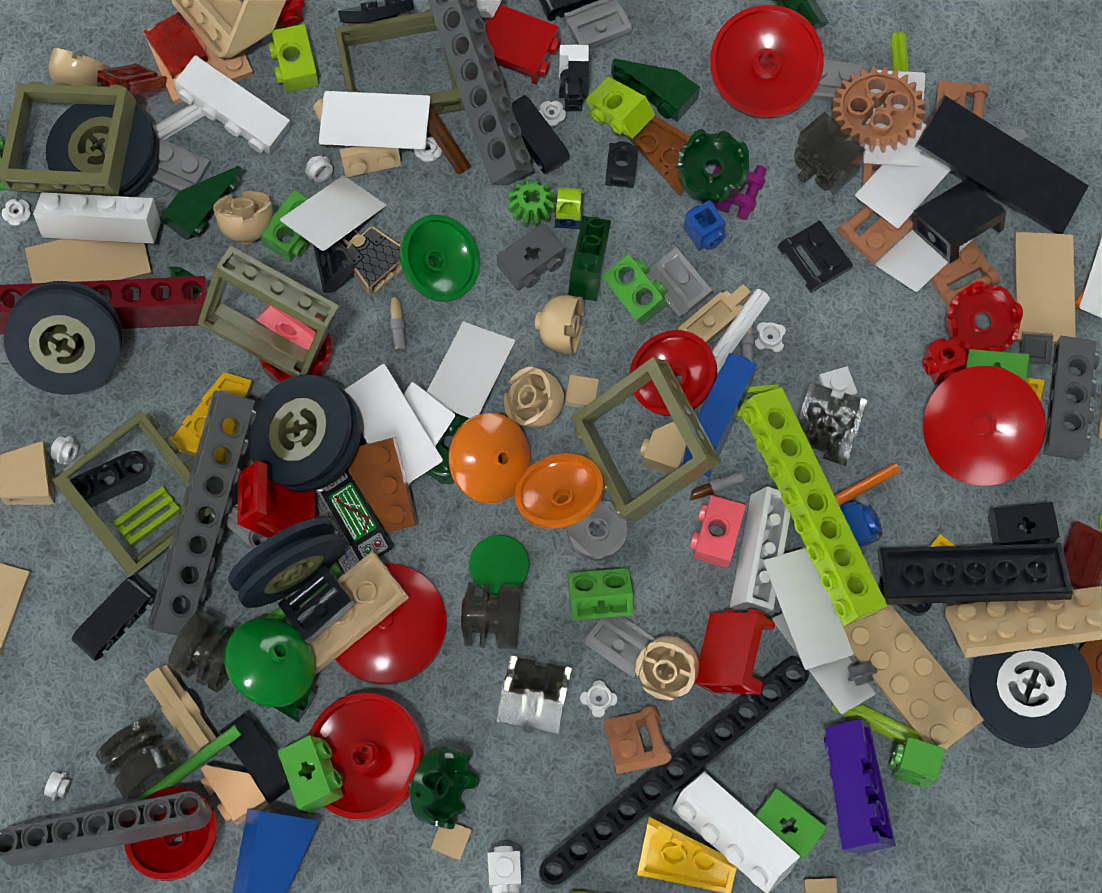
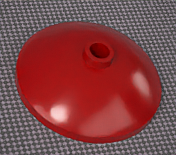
[629,330,717,416]
[124,787,218,881]

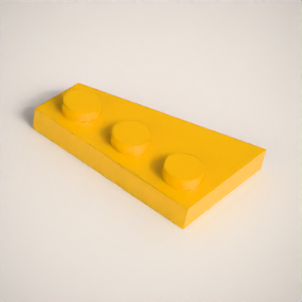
[170,372,253,464]
[637,817,737,893]

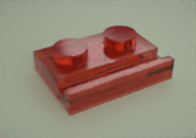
[144,12,208,79]
[97,63,167,95]
[1063,521,1102,589]

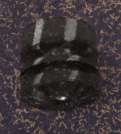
[461,582,521,650]
[168,610,235,693]
[95,718,182,801]

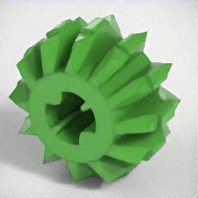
[508,178,556,227]

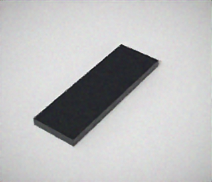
[915,95,1089,234]
[879,543,1073,605]

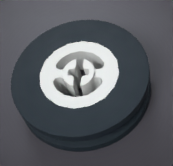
[970,643,1092,748]

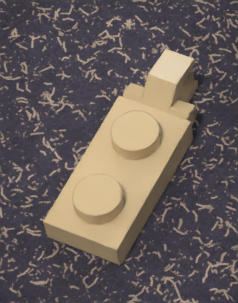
[678,284,751,344]

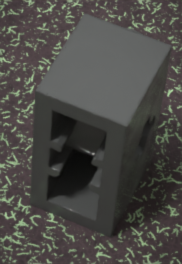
[497,223,565,291]

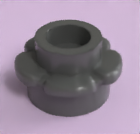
[848,662,877,686]

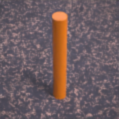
[834,463,900,506]

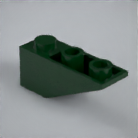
[611,59,700,122]
[159,166,242,240]
[568,216,611,301]

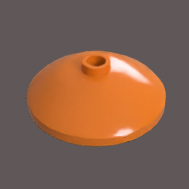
[449,413,531,503]
[514,453,604,529]

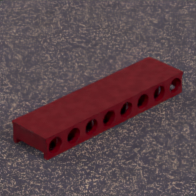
[0,276,214,334]

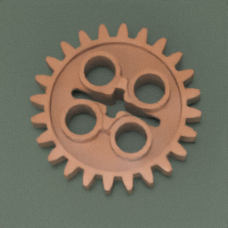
[832,66,926,153]

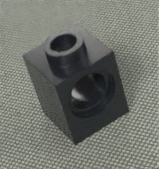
[605,141,638,188]

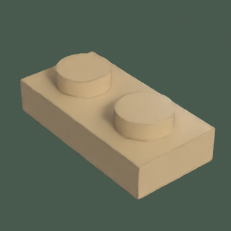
[340,146,401,178]

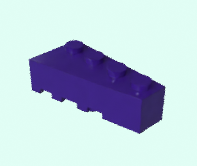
[824,719,896,854]

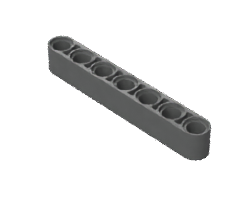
[0,791,212,866]

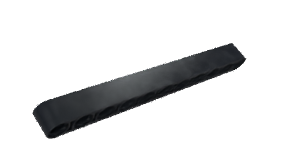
[539,660,809,889]

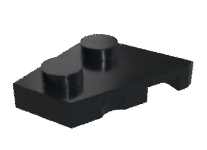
[338,0,414,22]
[313,240,355,293]

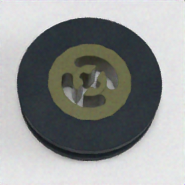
[46,104,160,197]
[4,281,123,395]
[248,375,361,492]
[228,517,345,608]

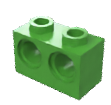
[261,190,308,263]
[602,254,670,325]
[568,568,633,621]
[888,737,946,789]

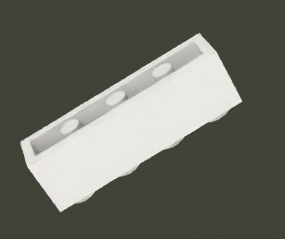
[175,55,290,155]
[33,192,161,244]
[730,486,791,613]
[672,772,800,893]

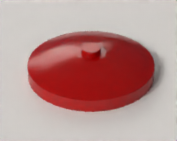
[710,5,824,119]
[923,366,1046,486]
[335,563,447,685]
[308,693,425,820]

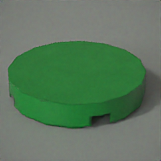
[469,535,529,596]

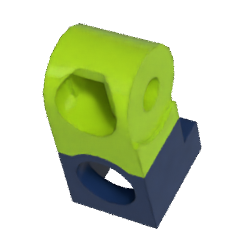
[554,187,582,229]

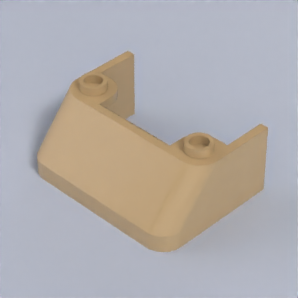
[171,0,286,58]

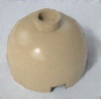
[48,48,108,87]
[214,191,273,245]
[535,295,585,355]
[504,367,564,428]
[635,636,699,701]

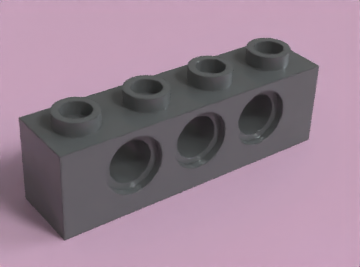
[1043,335,1100,460]

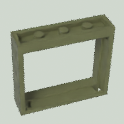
[334,9,465,115]
[0,81,136,196]
[197,246,340,377]
[571,357,721,521]
[51,411,213,576]

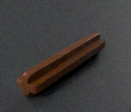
[427,105,470,174]

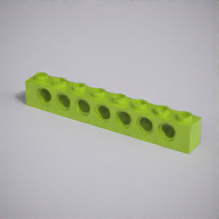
[740,387,887,626]

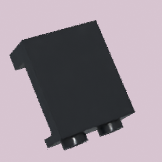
[913,179,1006,264]

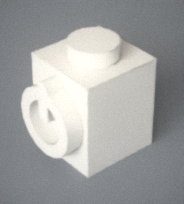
[487,846,521,893]

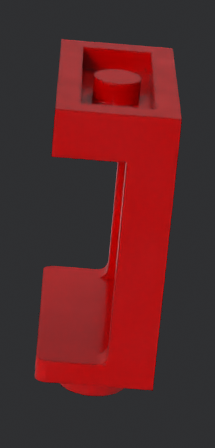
[485,4,561,85]
[237,460,316,538]
[695,609,775,695]

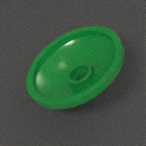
[400,215,480,302]
[224,618,315,707]

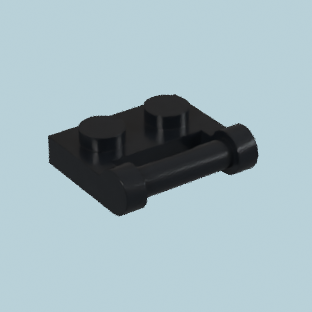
[777,220,853,293]
[278,564,356,644]

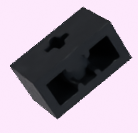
[988,502,1060,545]

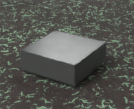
[1020,332,1054,364]

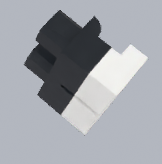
[559,45,589,111]

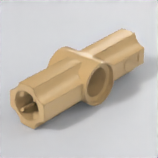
[144,665,216,754]

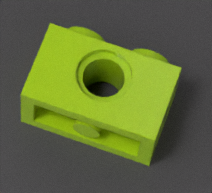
[268,24,319,92]
[585,76,655,139]

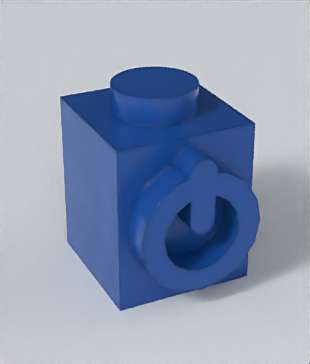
[683,200,727,251]
[840,501,882,548]

